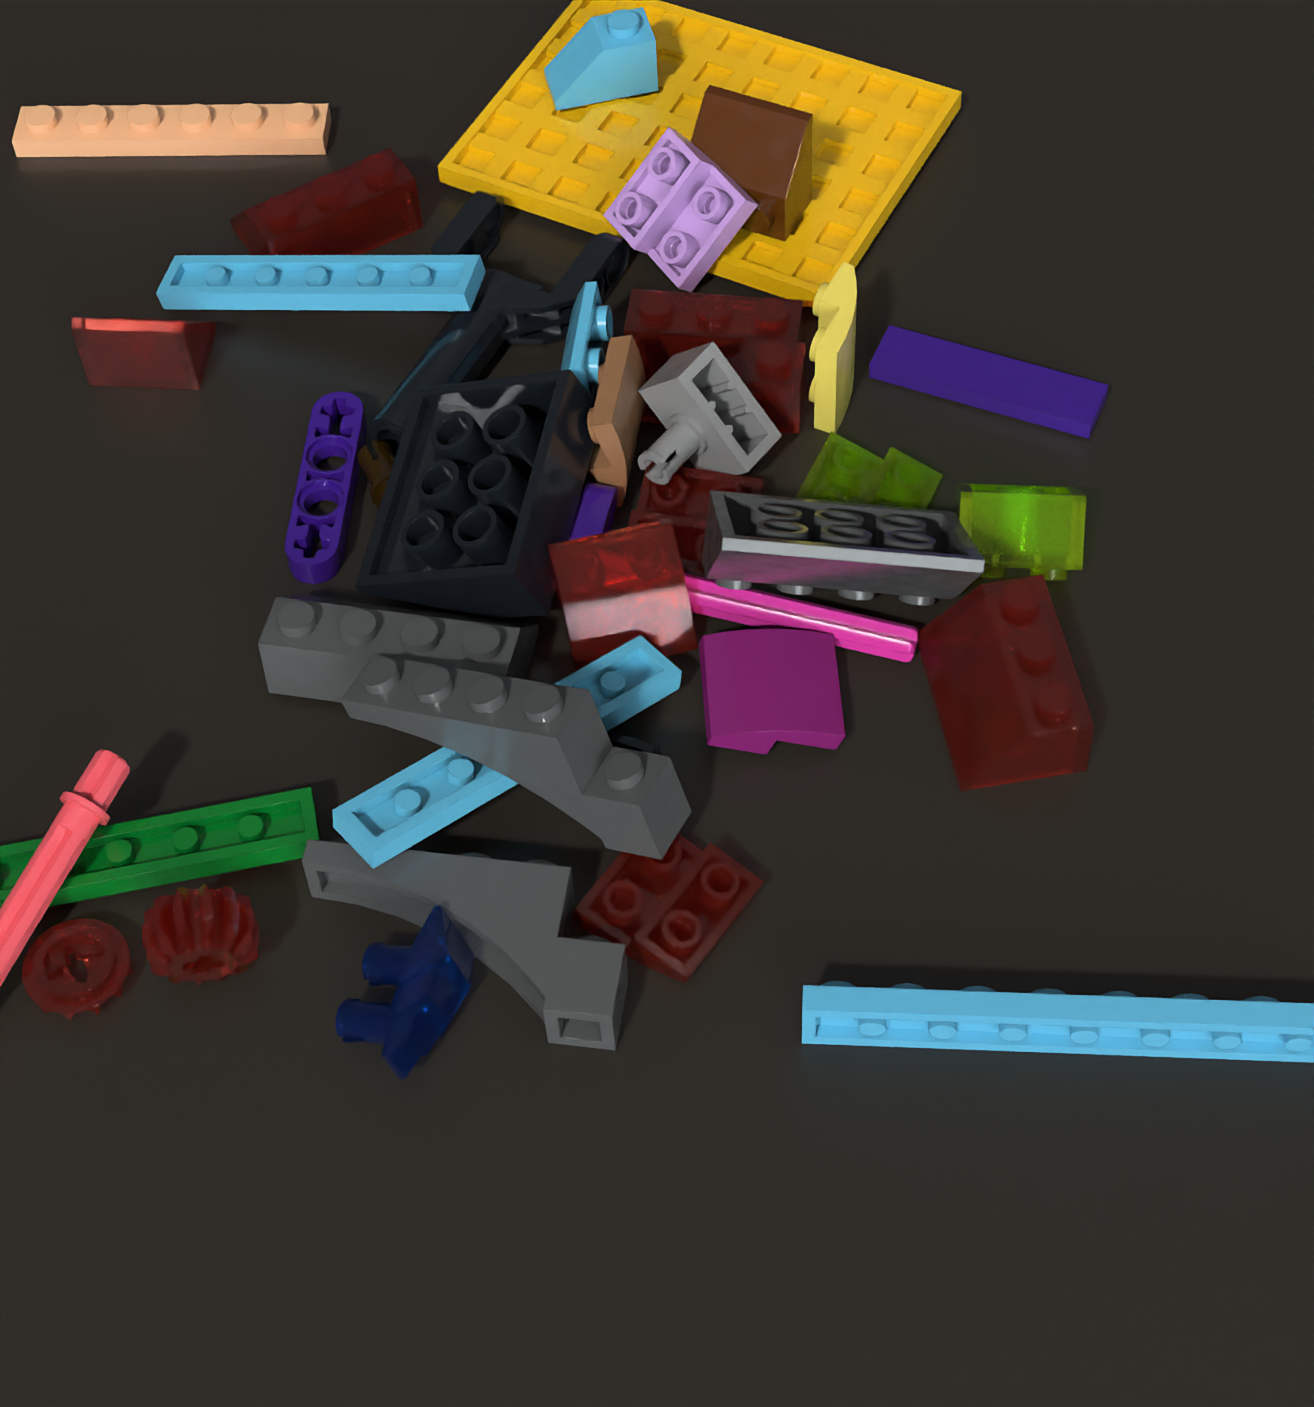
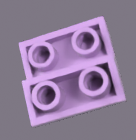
[603,127,758,292]

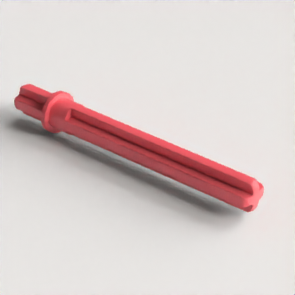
[0,749,130,986]

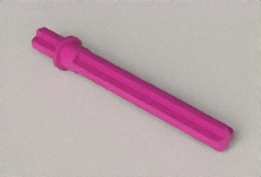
[589,554,919,662]

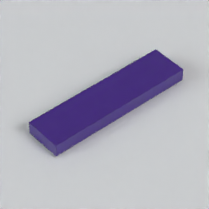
[869,325,1109,439]

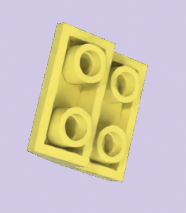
[808,262,857,435]

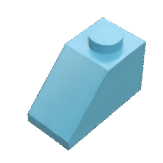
[544,7,658,111]

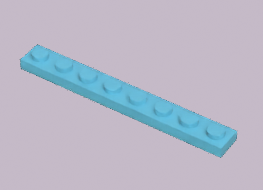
[802,981,1314,1063]

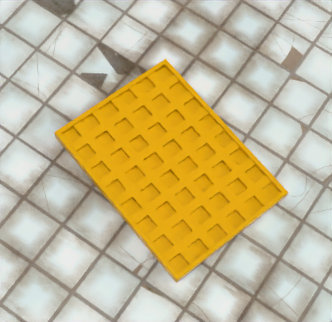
[437,0,962,308]

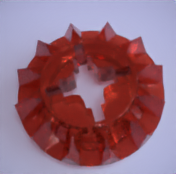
[22,918,133,1021]

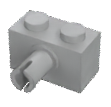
[638,341,782,485]

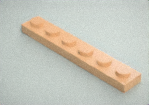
[12,102,332,157]

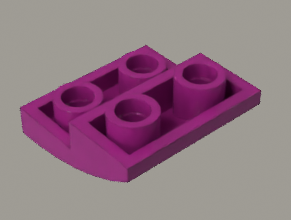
[699,629,845,755]

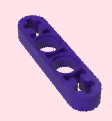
[285,391,367,584]

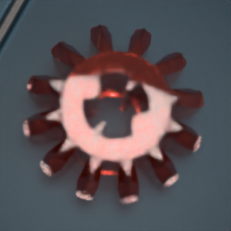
[141,884,260,985]

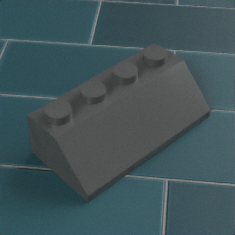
[258,594,539,703]

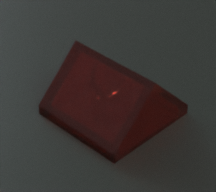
[71,317,216,390]

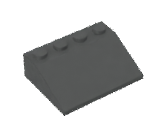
[702,490,985,606]

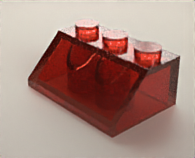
[230,148,423,255]
[624,289,808,390]
[917,574,1094,791]

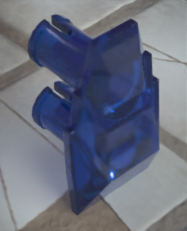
[335,905,474,1079]

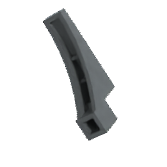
[340,654,691,860]
[302,839,629,1051]

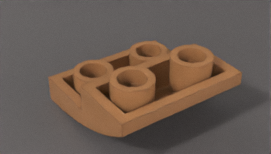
[587,335,646,508]

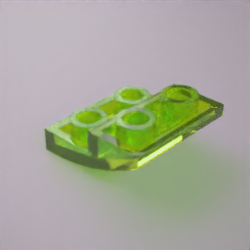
[795,431,943,509]

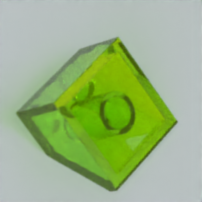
[956,483,1086,580]

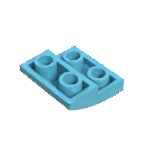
[561,281,613,399]

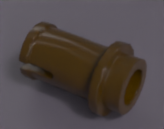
[357,440,395,508]

